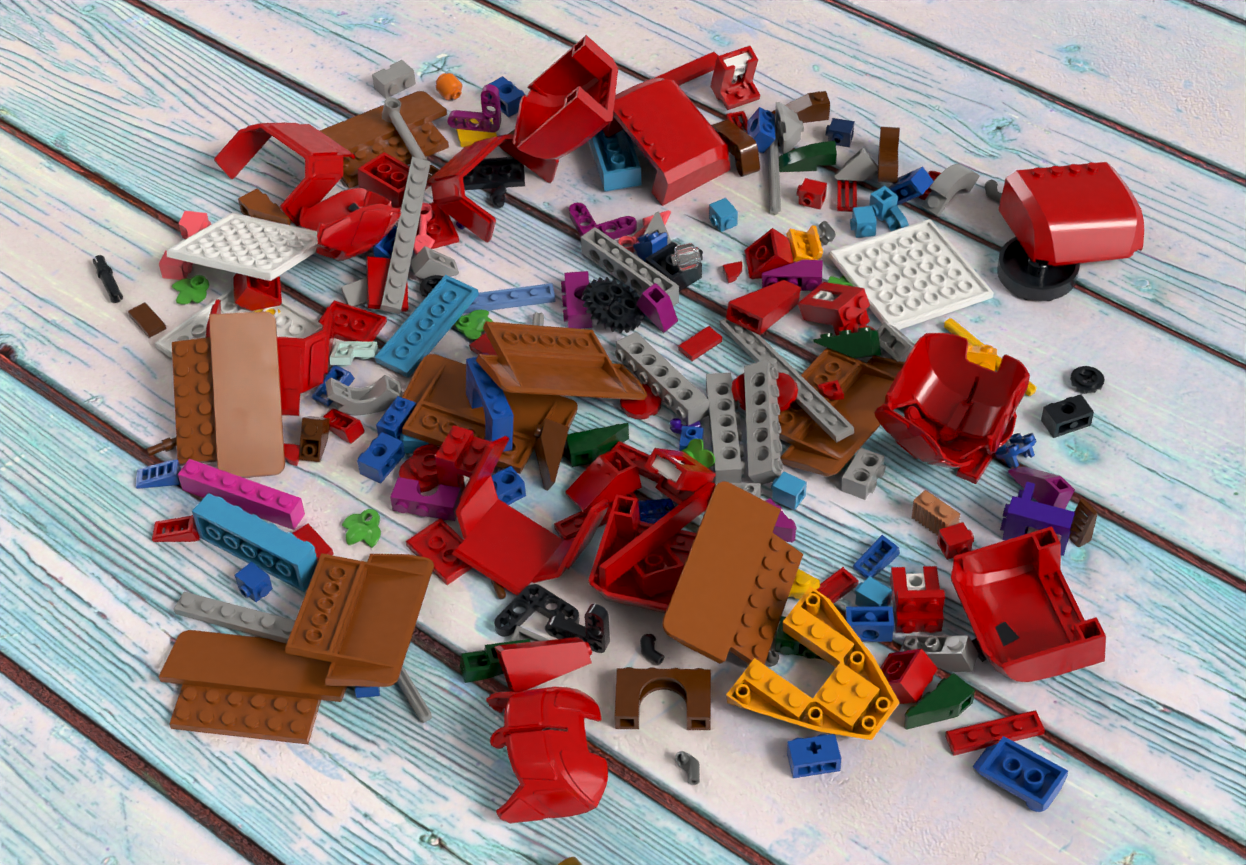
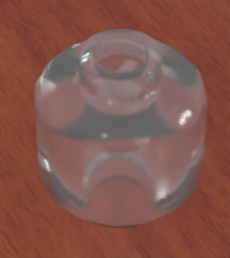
[671,243,701,271]

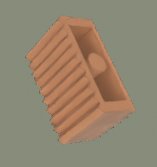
[911,490,961,536]

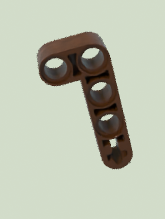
[711,119,760,177]
[878,126,900,183]

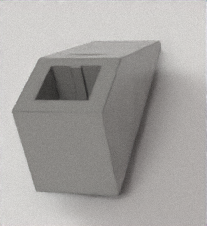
[900,636,979,672]

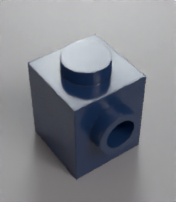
[825,118,855,148]

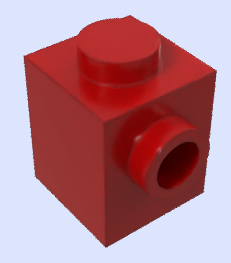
[796,178,827,210]
[937,522,974,560]

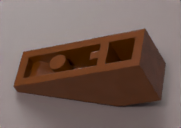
[772,91,830,123]
[533,419,569,491]

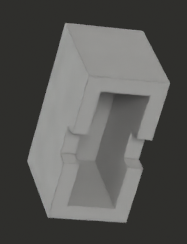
[372,60,416,99]

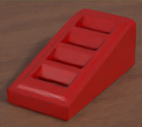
[323,408,365,444]
[152,515,200,542]

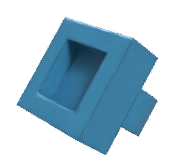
[885,205,909,231]

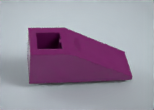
[762,260,823,291]
[1008,467,1075,509]

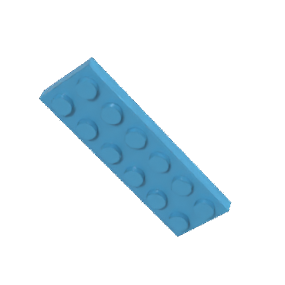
[374,275,479,378]

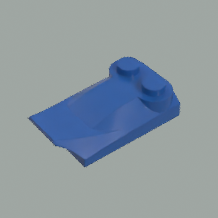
[972,736,1068,812]

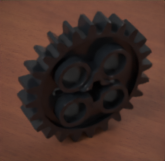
[582,277,645,333]

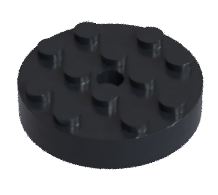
[997,237,1080,301]

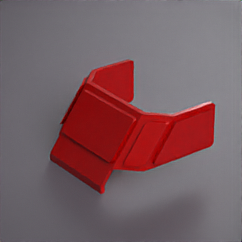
[214,122,355,226]
[425,134,559,243]
[206,299,334,416]
[452,436,609,596]

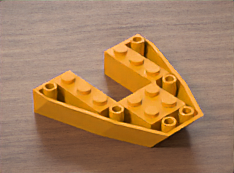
[726,586,900,740]

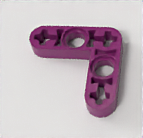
[447,84,502,132]
[569,202,637,240]

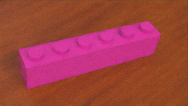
[178,459,305,530]

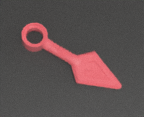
[413,203,435,255]
[618,210,671,253]

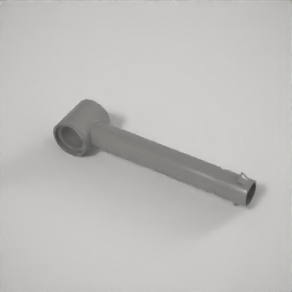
[382,97,427,161]

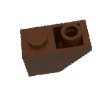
[299,416,330,462]

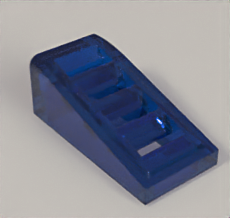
[638,498,675,524]

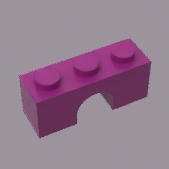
[561,271,593,329]
[390,477,461,521]

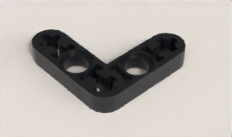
[494,584,580,637]
[545,604,610,653]

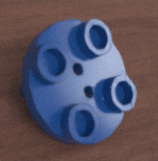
[995,433,1037,468]

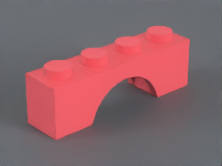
[159,211,211,280]

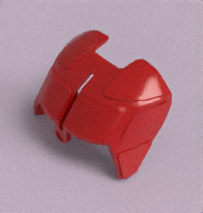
[299,188,402,261]
[885,333,1030,455]
[874,383,1017,468]
[486,687,608,824]

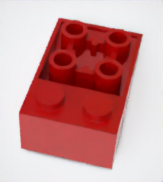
[565,448,642,513]

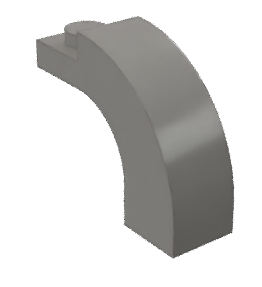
[922,164,980,217]
[325,375,402,415]

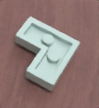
[330,341,378,367]

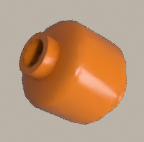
[436,73,463,100]

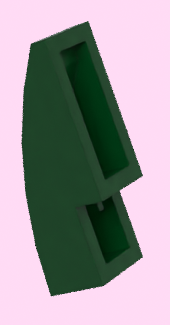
[779,141,837,172]
[460,639,531,683]

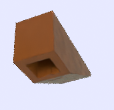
[238,189,292,225]

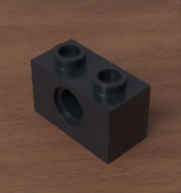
[1041,394,1094,438]

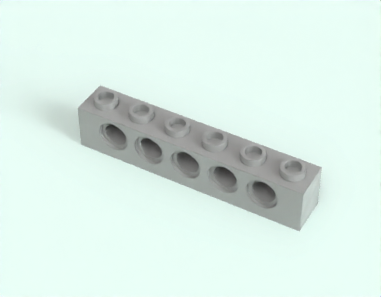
[581,227,679,306]
[615,332,709,426]
[744,360,783,485]
[706,373,745,484]

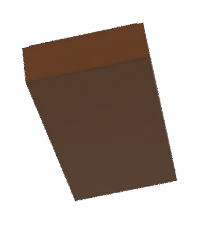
[128,302,167,338]

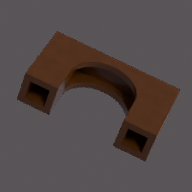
[615,667,711,730]

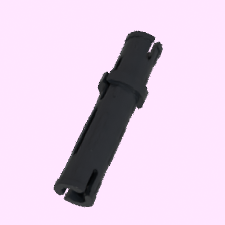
[93,255,123,303]

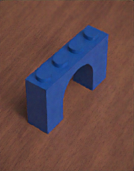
[466,354,514,452]

